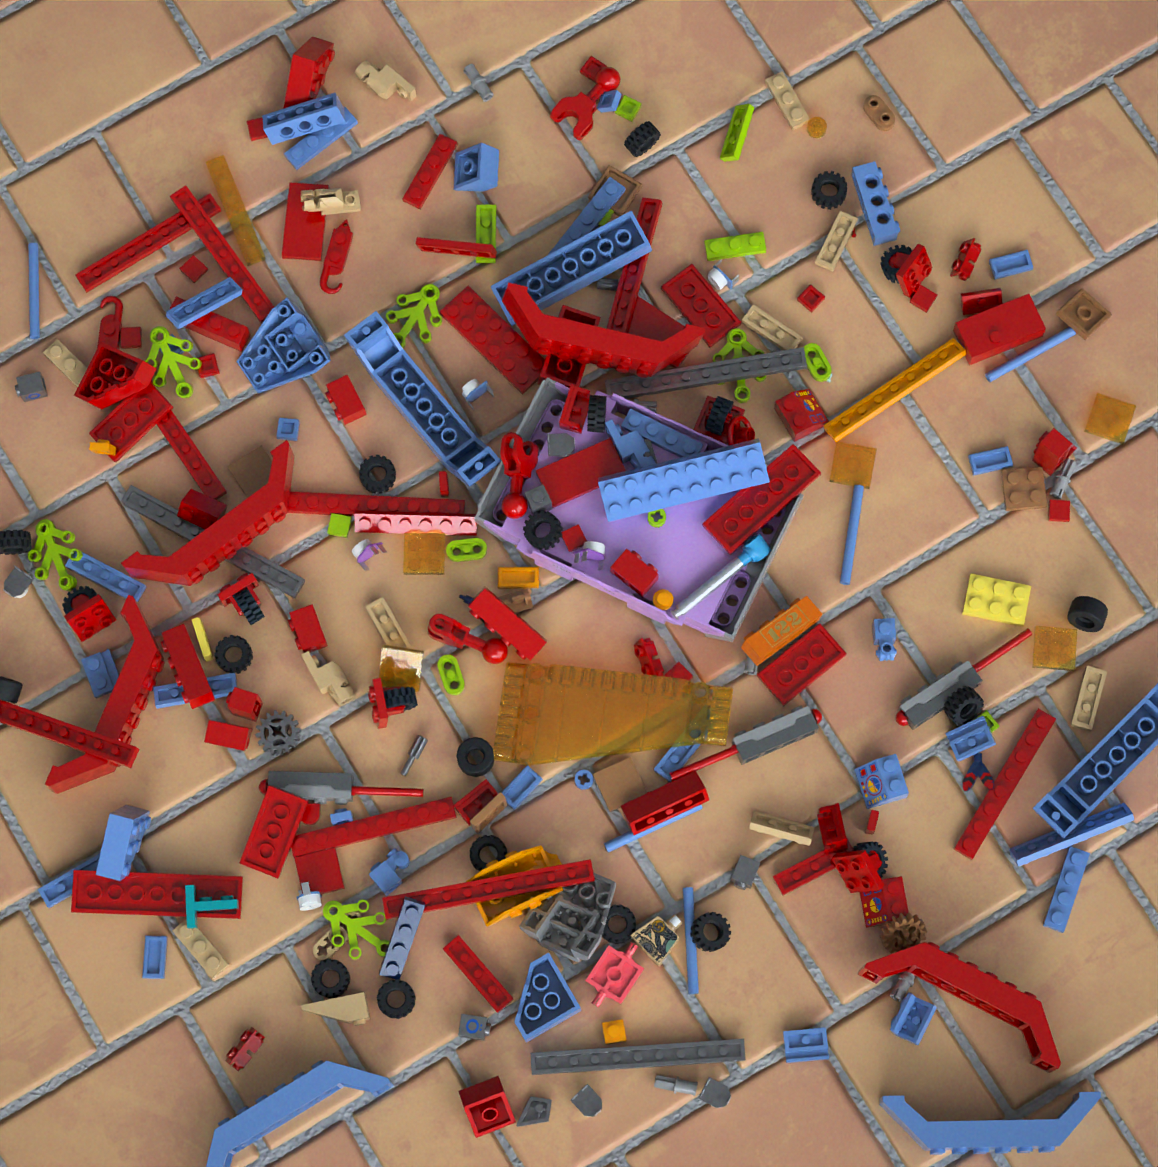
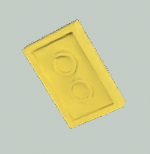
[962,573,1031,627]

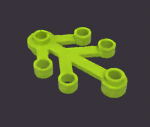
[386,284,442,348]
[145,326,202,398]
[712,328,766,403]
[28,519,83,591]
[323,900,389,960]

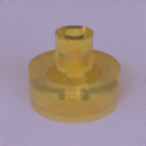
[807,117,827,138]

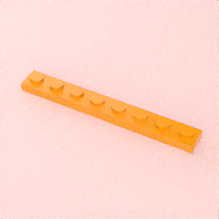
[823,338,966,442]

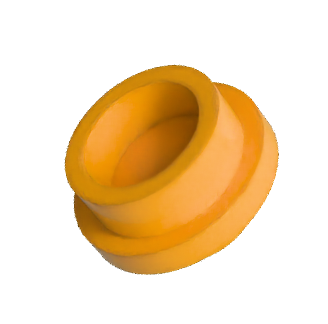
[653,589,673,610]

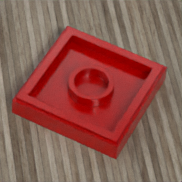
[294,847,345,895]

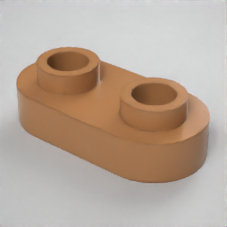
[863,95,895,131]

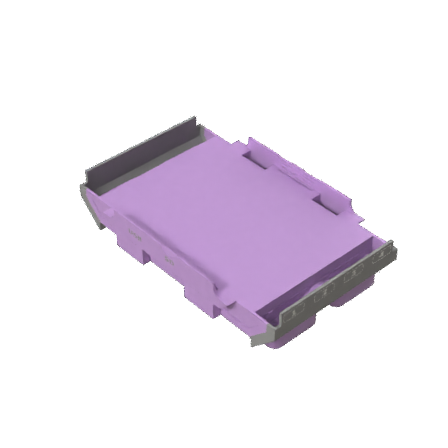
[474,378,804,642]

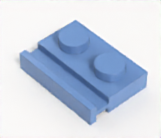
[81,649,119,698]
[945,716,996,762]
[783,1027,829,1063]

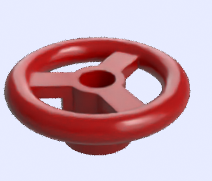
[727,415,755,446]

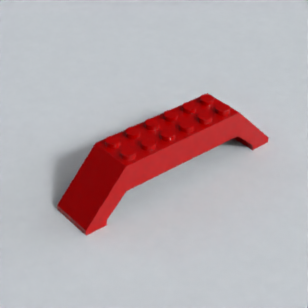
[502,282,706,378]
[121,440,294,586]
[45,595,165,794]
[858,942,1061,1073]

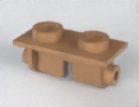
[498,588,534,613]

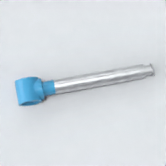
[671,533,772,620]

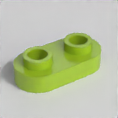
[804,343,832,382]
[446,538,487,562]
[437,654,465,695]

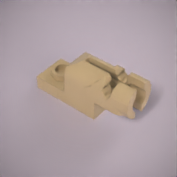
[355,60,417,102]
[301,188,361,215]
[301,651,356,706]

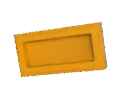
[498,567,539,589]

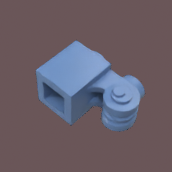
[872,618,897,661]
[369,848,410,896]

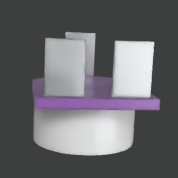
[352,539,387,571]
[573,541,605,571]

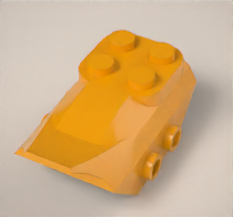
[466,845,563,927]

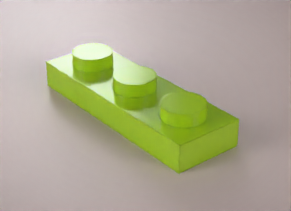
[720,104,754,162]
[476,205,497,263]
[704,232,766,261]

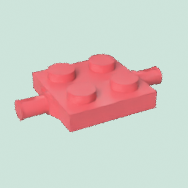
[585,942,644,1008]

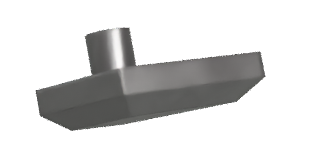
[516,1097,552,1127]

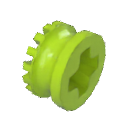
[648,509,666,528]

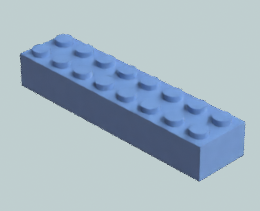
[490,210,652,326]
[598,438,770,522]

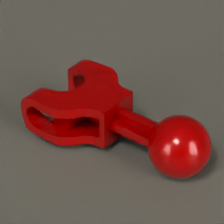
[550,67,621,140]
[500,432,539,519]
[428,614,508,664]

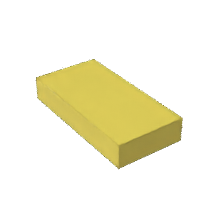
[191,617,214,662]

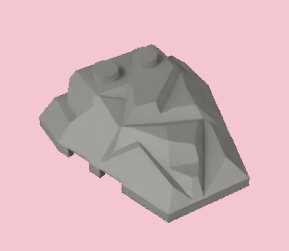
[519,873,616,962]

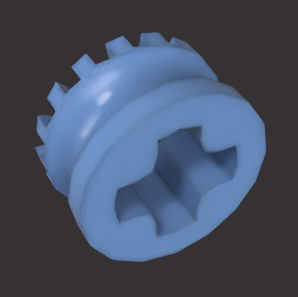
[574,770,593,790]

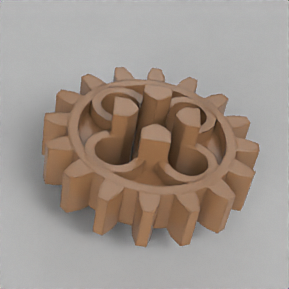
[880,912,927,954]

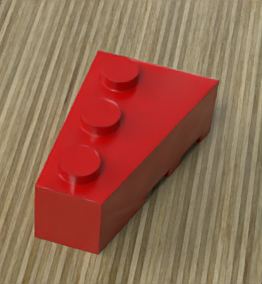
[1032,428,1077,476]

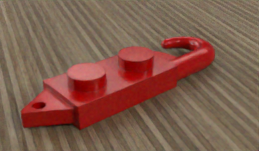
[320,219,354,294]
[97,296,123,349]

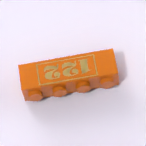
[741,596,822,666]

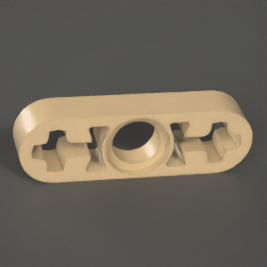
[313,911,362,961]

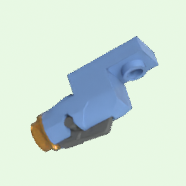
[605,419,657,469]

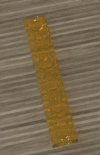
[206,155,266,266]

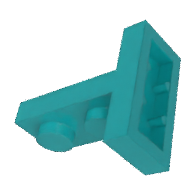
[185,885,239,929]

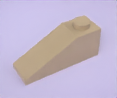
[301,992,370,1026]

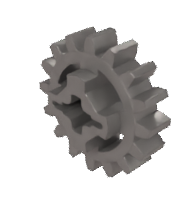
[255,710,301,756]

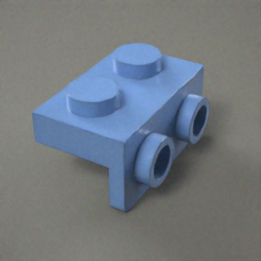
[890,992,937,1045]

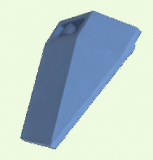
[236,297,331,393]

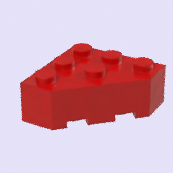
[283,36,335,109]
[74,342,157,410]

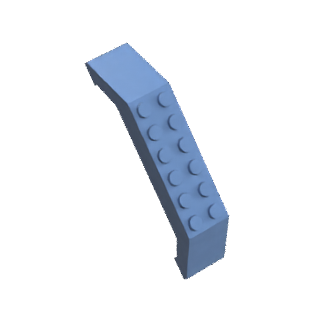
[344,311,501,487]
[1033,683,1158,839]
[206,1060,394,1167]
[879,1092,1101,1155]

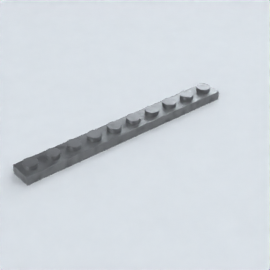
[605,347,807,399]
[120,485,305,598]
[530,1039,746,1075]

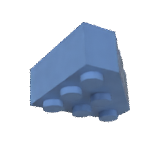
[96,805,151,881]
[514,953,581,1043]

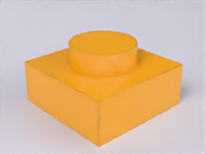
[89,439,116,455]
[602,1019,627,1045]

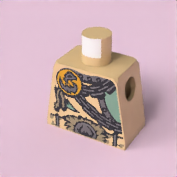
[631,915,683,967]

